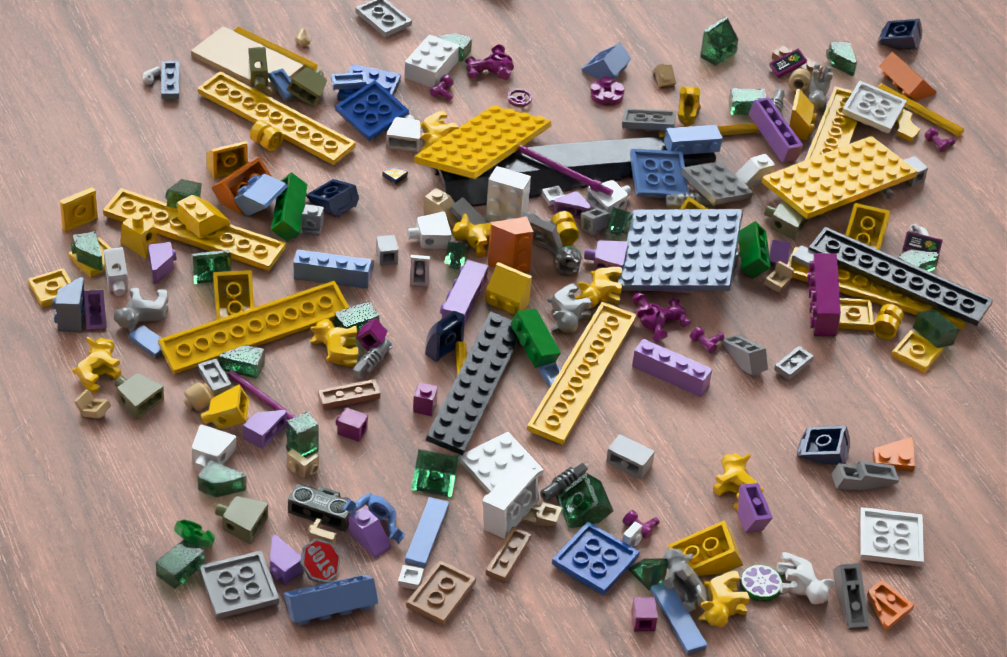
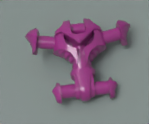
[465,43,514,80]
[633,293,691,342]

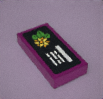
[769,48,807,78]
[903,231,943,258]

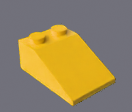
[845,203,890,250]
[213,270,254,320]
[668,520,743,576]

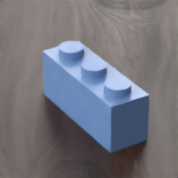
[664,125,723,154]

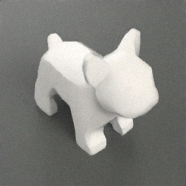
[776,552,835,604]

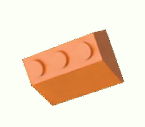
[879,51,937,101]
[211,156,272,214]
[488,217,533,273]

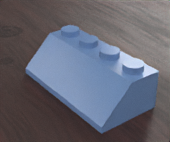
[293,250,374,289]
[282,574,378,625]

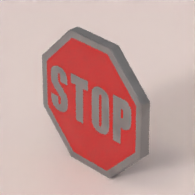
[300,538,341,583]

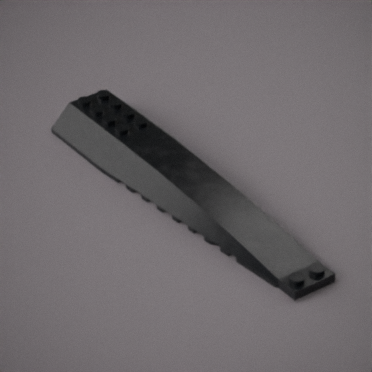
[433,137,716,207]

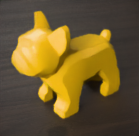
[678,86,701,127]
[420,111,458,152]
[452,213,491,257]
[575,267,622,308]
[310,319,358,367]
[72,337,121,394]
[713,453,764,511]
[698,571,750,628]

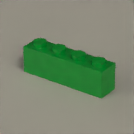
[271,172,308,242]

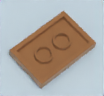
[406,560,476,625]

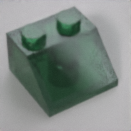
[700,17,738,66]
[190,250,231,284]
[411,448,461,497]
[556,473,614,528]

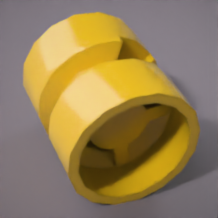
[250,120,283,152]
[551,211,580,246]
[873,304,904,340]

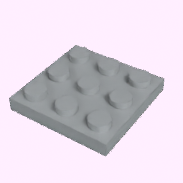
[680,162,753,205]
[199,551,279,619]

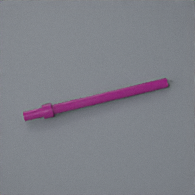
[518,145,614,197]
[228,370,316,437]

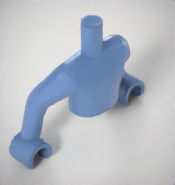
[342,493,405,544]

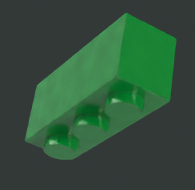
[738,221,770,279]
[510,309,561,368]

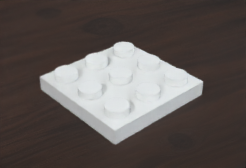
[841,80,907,134]
[458,432,543,494]
[860,507,924,567]

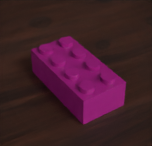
[807,253,841,336]

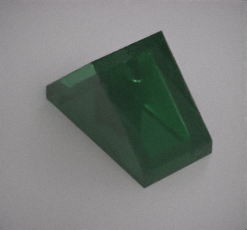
[628,558,668,590]

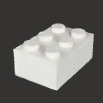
[404,35,459,88]
[486,166,531,222]
[482,463,539,539]

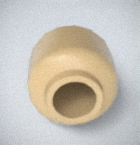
[789,68,812,92]
[183,382,214,412]

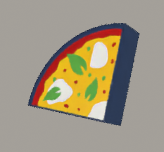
[382,168,408,184]

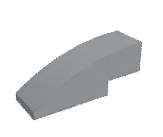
[831,461,899,490]

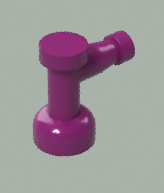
[429,75,453,101]
[924,127,956,152]
[690,327,725,353]
[622,510,660,539]

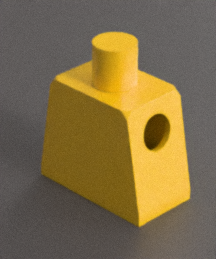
[120,212,158,259]
[201,385,249,430]

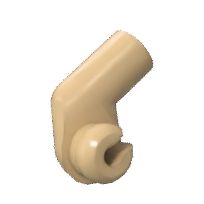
[295,28,311,47]

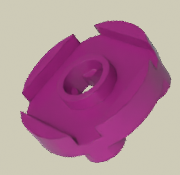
[590,76,625,106]

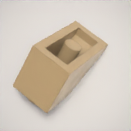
[424,188,460,229]

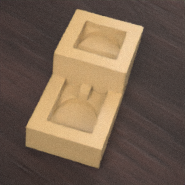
[521,502,562,526]

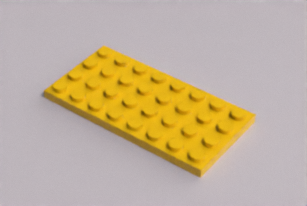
[414,105,551,179]
[762,136,917,219]

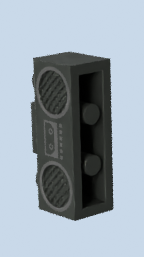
[288,483,351,532]

